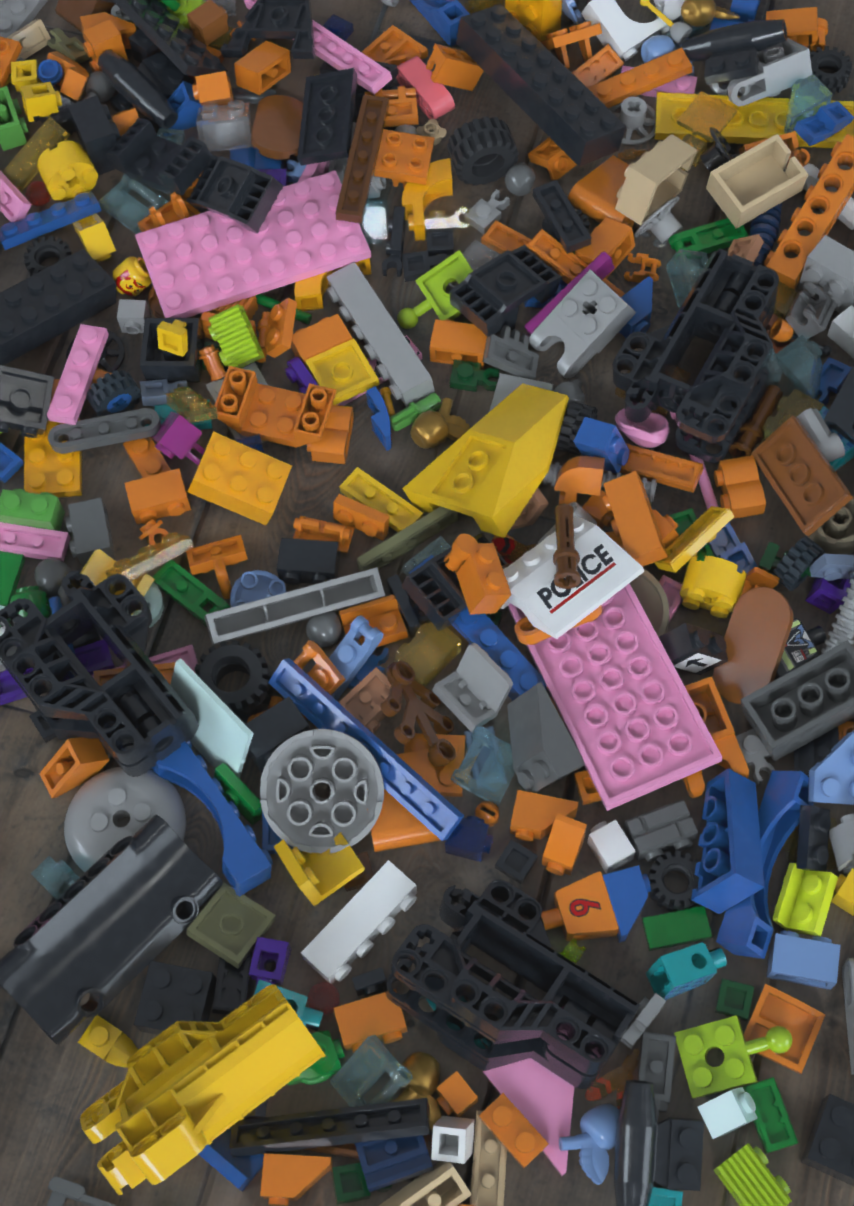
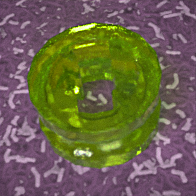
[560,938,587,963]

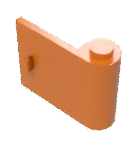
[568,155,634,227]
[367,749,453,852]

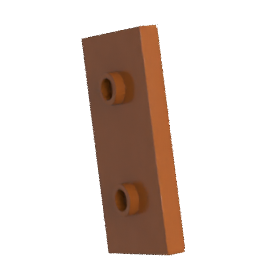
[750,415,853,536]

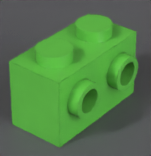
[0,86,29,151]
[0,489,65,531]

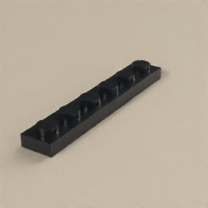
[229,1098,430,1157]

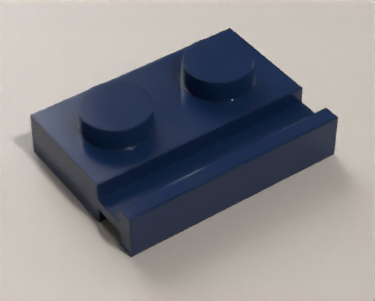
[355,1135,434,1192]

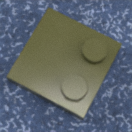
[187,882,276,969]

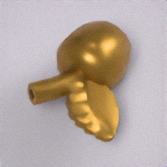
[681,0,740,27]
[410,398,470,449]
[391,1052,441,1131]

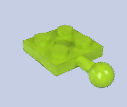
[397,250,473,329]
[674,1015,792,1099]

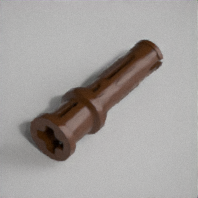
[729,385,783,458]
[553,504,581,589]

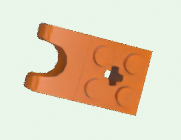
[682,676,749,798]

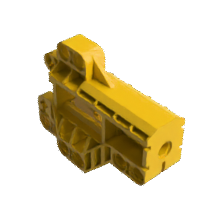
[80,984,326,1195]

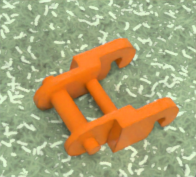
[624,253,662,283]

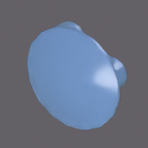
[562,0,585,25]
[230,570,286,607]

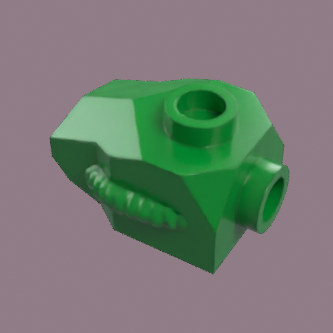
[288,1030,345,1086]

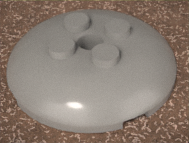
[260,729,384,853]
[64,767,187,872]

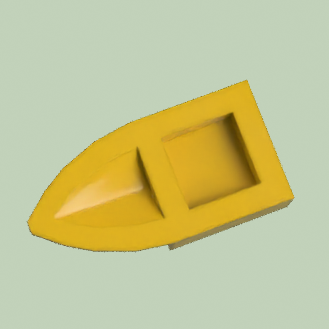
[78,1015,138,1068]

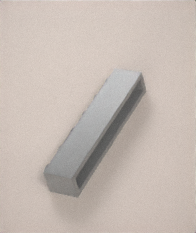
[326,261,435,408]
[204,567,385,646]

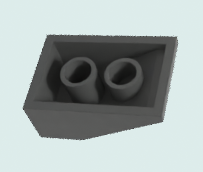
[507,682,585,793]

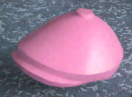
[615,408,670,448]

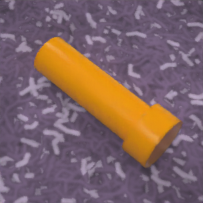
[379,387,395,418]

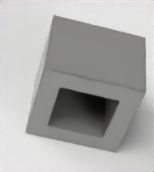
[117,299,151,335]

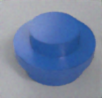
[37,59,63,85]

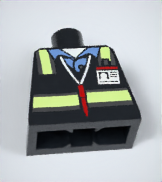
[774,618,827,681]

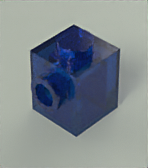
[445,816,494,862]

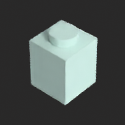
[698,1087,758,1139]

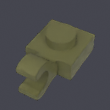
[47,28,91,64]

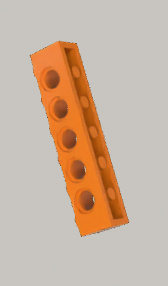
[764,134,854,291]

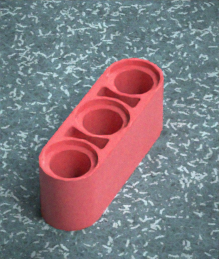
[396,56,455,120]

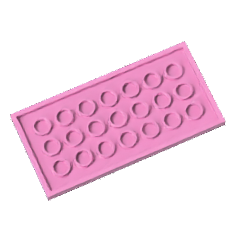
[135,170,371,318]
[508,583,722,811]

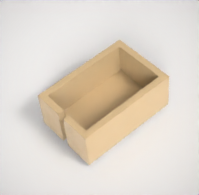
[615,134,698,226]
[706,134,808,229]

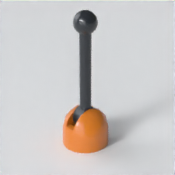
[769,318,832,356]

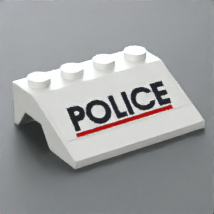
[501,516,644,639]

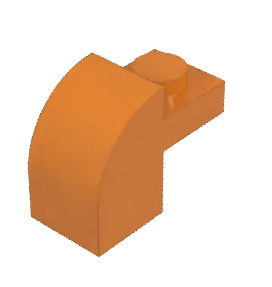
[554,456,605,505]

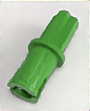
[390,392,441,431]

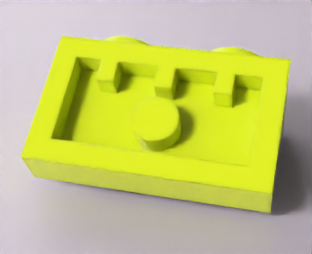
[773,863,838,936]

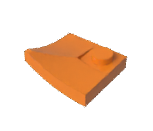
[744,984,825,1074]

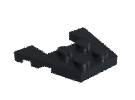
[220,0,315,59]

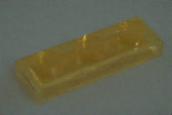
[2,116,70,192]
[166,387,218,423]
[105,532,194,581]

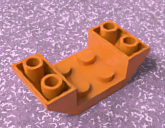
[212,366,336,448]

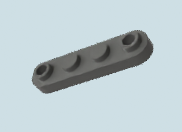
[48,408,161,454]

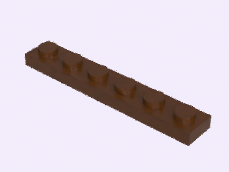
[335,95,389,224]

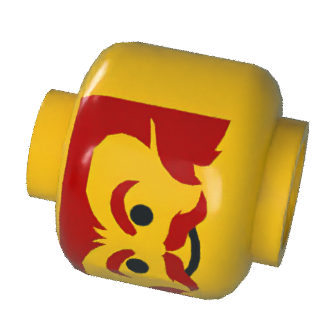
[113,257,152,297]

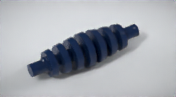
[750,203,782,267]

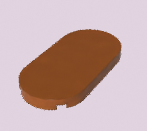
[251,95,303,160]
[713,587,794,705]

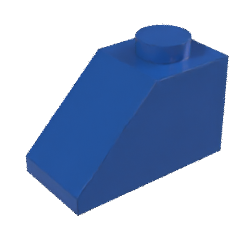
[158,81,214,135]
[619,276,653,338]
[602,865,651,943]

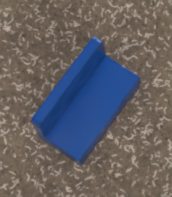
[199,1127,264,1192]

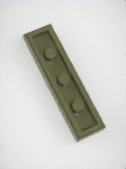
[357,506,458,572]

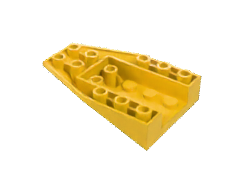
[402,383,569,538]

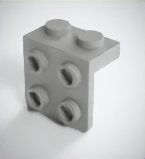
[432,643,513,733]

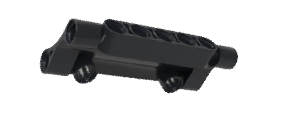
[0,815,223,1046]

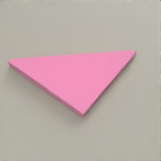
[482,1004,574,1176]

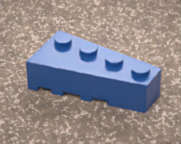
[691,768,765,914]

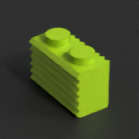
[208,304,265,368]
[714,1143,792,1206]

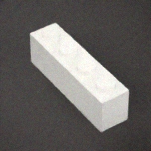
[301,860,417,985]

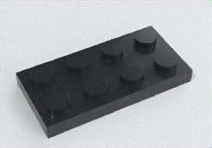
[297,68,357,166]

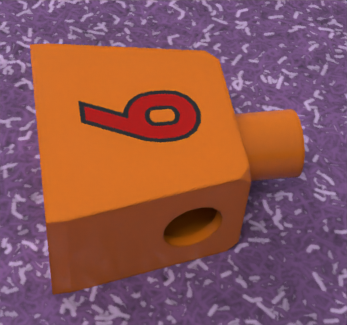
[541,871,619,941]

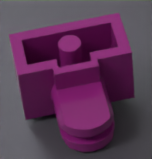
[151,411,205,466]

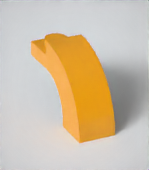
[402,158,453,241]
[294,258,372,311]

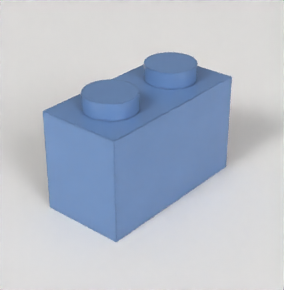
[766,931,840,990]

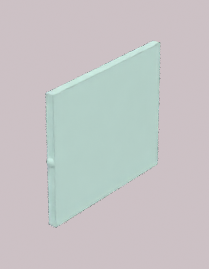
[170,658,254,778]

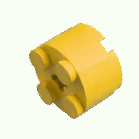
[37,141,98,202]
[680,556,746,618]

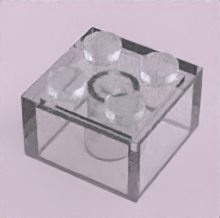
[196,100,253,151]

